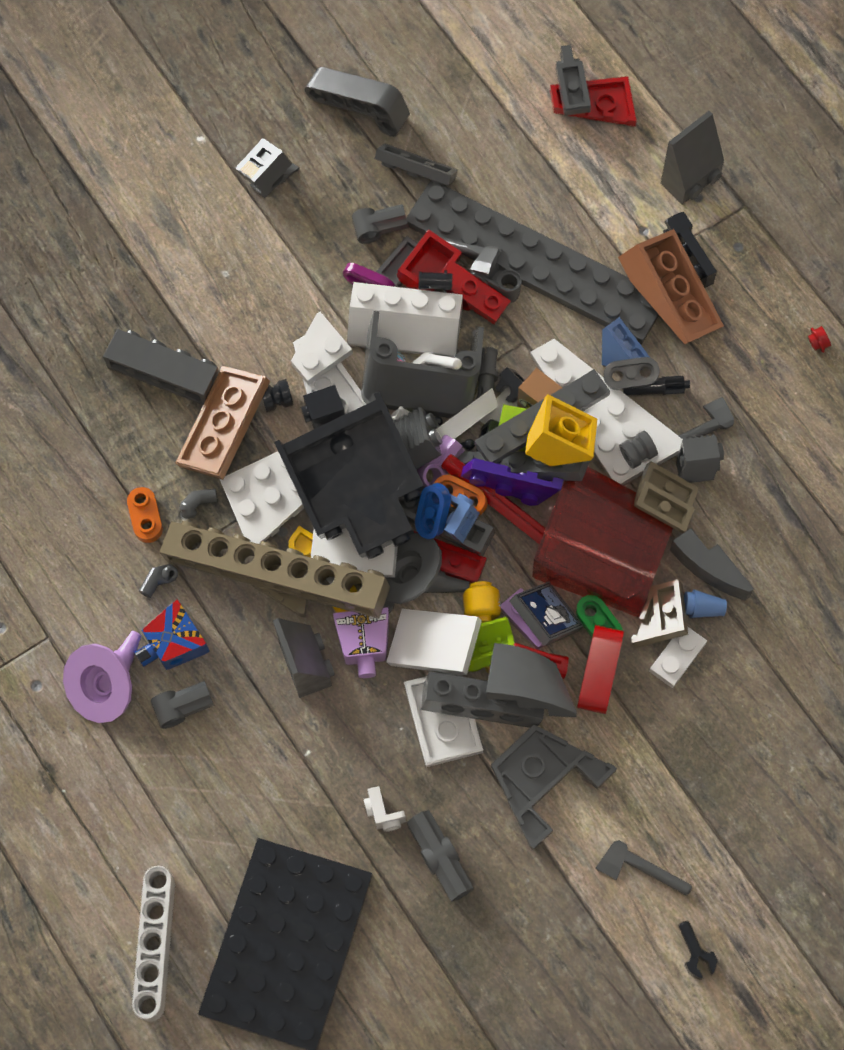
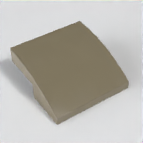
[634,461,699,533]

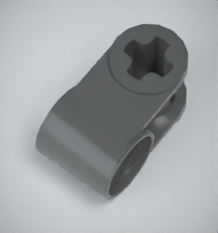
[471,260,522,303]

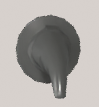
[385,532,470,604]

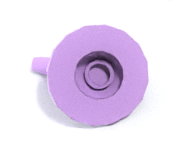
[63,631,141,723]

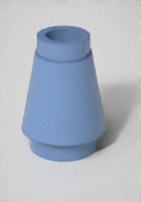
[684,590,727,618]

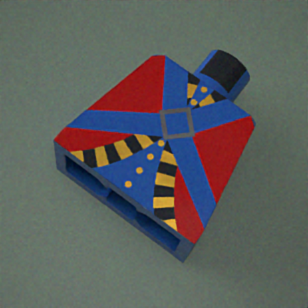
[134,599,210,670]

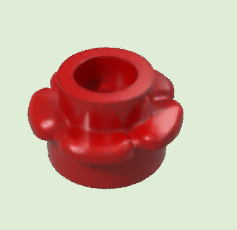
[808,326,831,352]

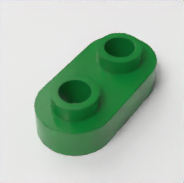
[576,595,623,637]

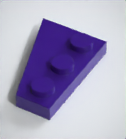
[461,458,564,506]

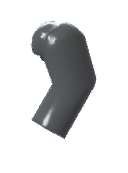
[179,489,218,519]
[139,564,178,598]

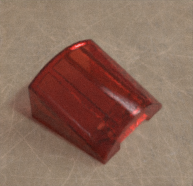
[532,467,674,618]

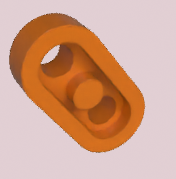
[434,475,487,516]
[127,487,163,543]

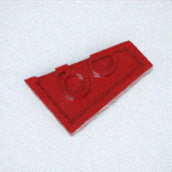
[550,76,636,127]

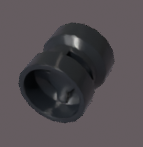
[262,379,293,412]

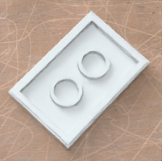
[311,528,398,578]
[386,609,482,675]
[404,672,483,767]

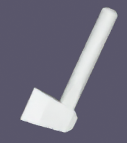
[412,352,462,370]

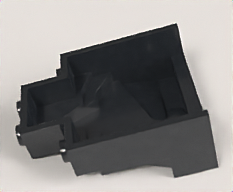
[274,392,425,559]

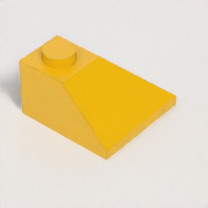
[525,394,597,466]

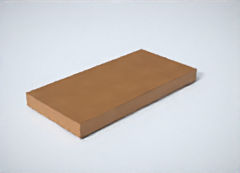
[175,366,270,480]

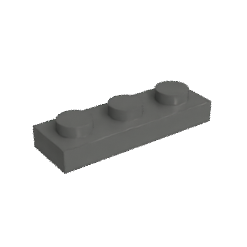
[374,143,458,186]

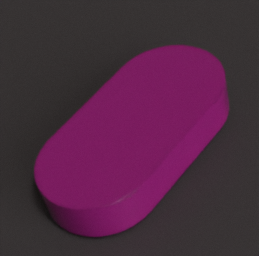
[343,263,395,287]

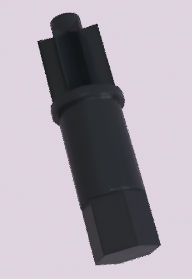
[623,376,690,395]

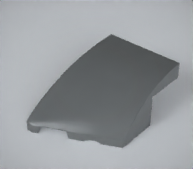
[486,643,577,718]

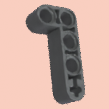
[304,67,410,137]

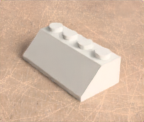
[347,282,463,358]

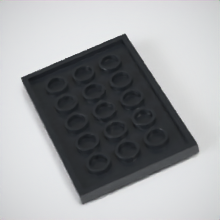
[198,838,373,1050]

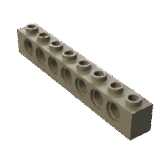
[160,521,390,619]

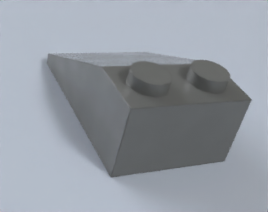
[660,111,724,205]
[273,618,335,698]

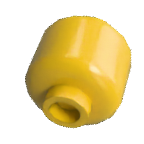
[463,581,501,623]

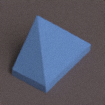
[602,317,650,370]

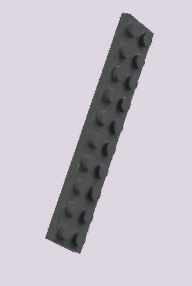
[406,180,659,345]

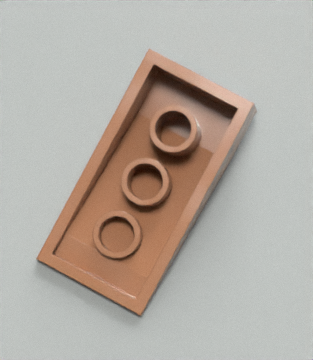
[618,229,724,344]

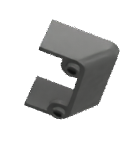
[361,311,484,418]

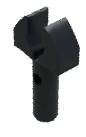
[679,921,717,980]

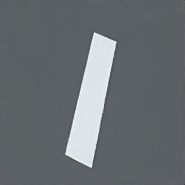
[436,388,498,439]

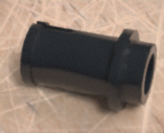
[419,270,452,292]

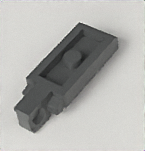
[556,45,591,116]

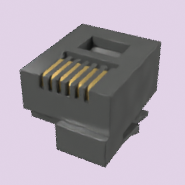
[236,138,300,198]

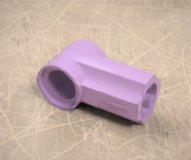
[417,435,465,487]

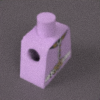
[333,607,389,678]

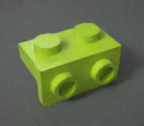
[468,617,515,672]

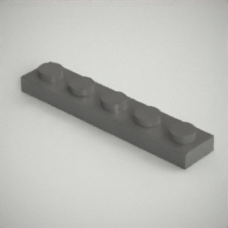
[474,369,610,463]
[458,451,590,481]

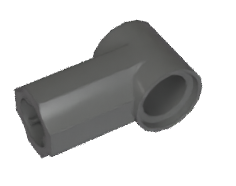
[352,204,408,244]
[151,681,214,729]

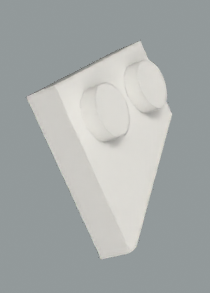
[291,312,353,385]

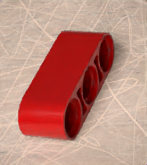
[577,625,624,715]

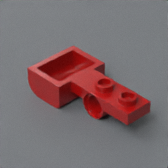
[397,229,511,325]

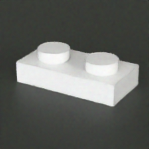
[649,627,707,688]

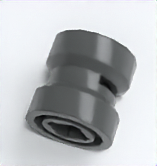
[619,431,658,469]

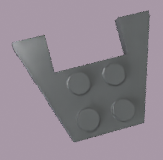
[491,724,617,850]

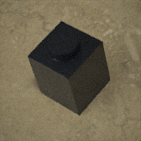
[301,385,345,429]

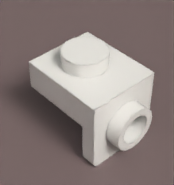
[364,786,406,832]

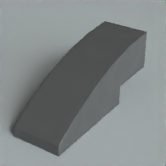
[670,528,754,601]

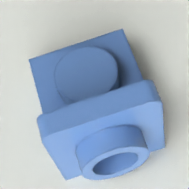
[444,493,480,543]

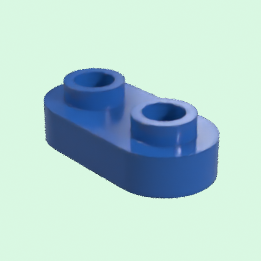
[415,483,451,539]

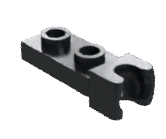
[663,212,717,288]

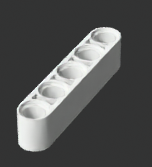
[133,866,175,1022]

